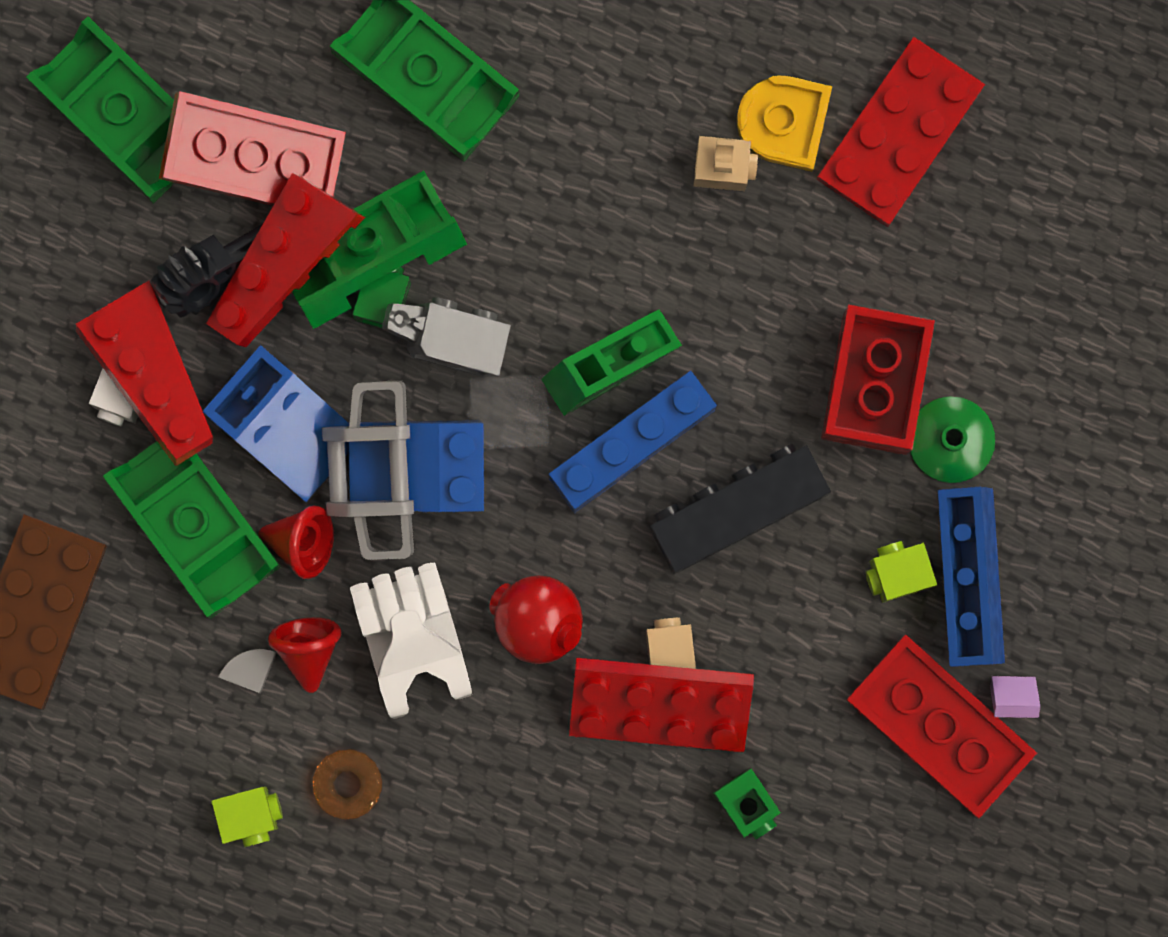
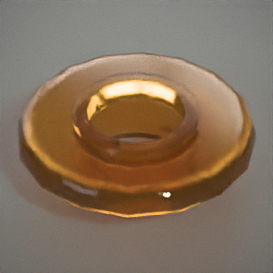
[312,749,382,820]

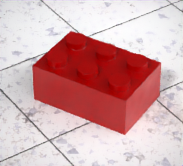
[821,304,935,455]

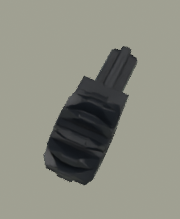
[151,224,263,318]

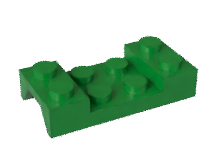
[330,0,519,162]
[26,16,174,204]
[292,170,467,329]
[103,441,281,619]

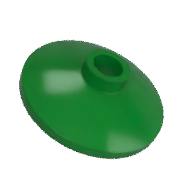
[910,396,995,483]

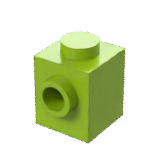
[865,541,937,603]
[212,787,283,847]

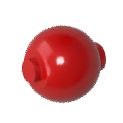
[489,575,583,664]

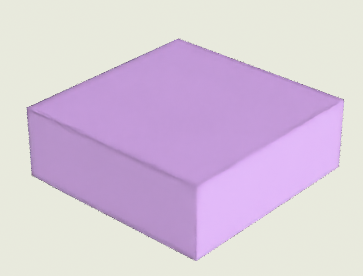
[990,676,1040,718]

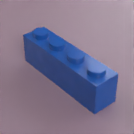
[549,371,717,514]
[938,487,1005,667]

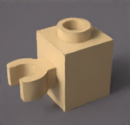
[693,136,758,191]

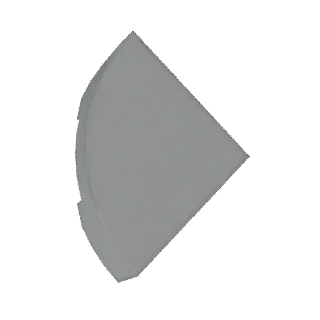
[218,649,277,694]

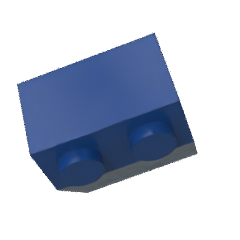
[349,420,484,512]

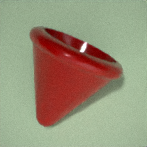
[258,505,334,579]
[268,617,342,693]

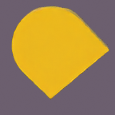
[737,76,832,172]

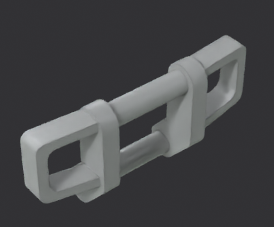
[322,381,414,560]

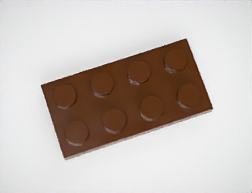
[0,514,107,710]

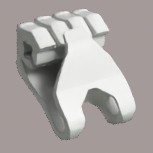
[350,563,472,719]

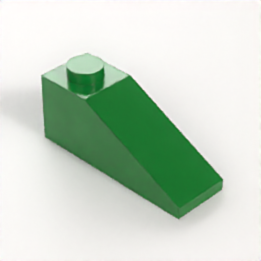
[541,309,682,416]

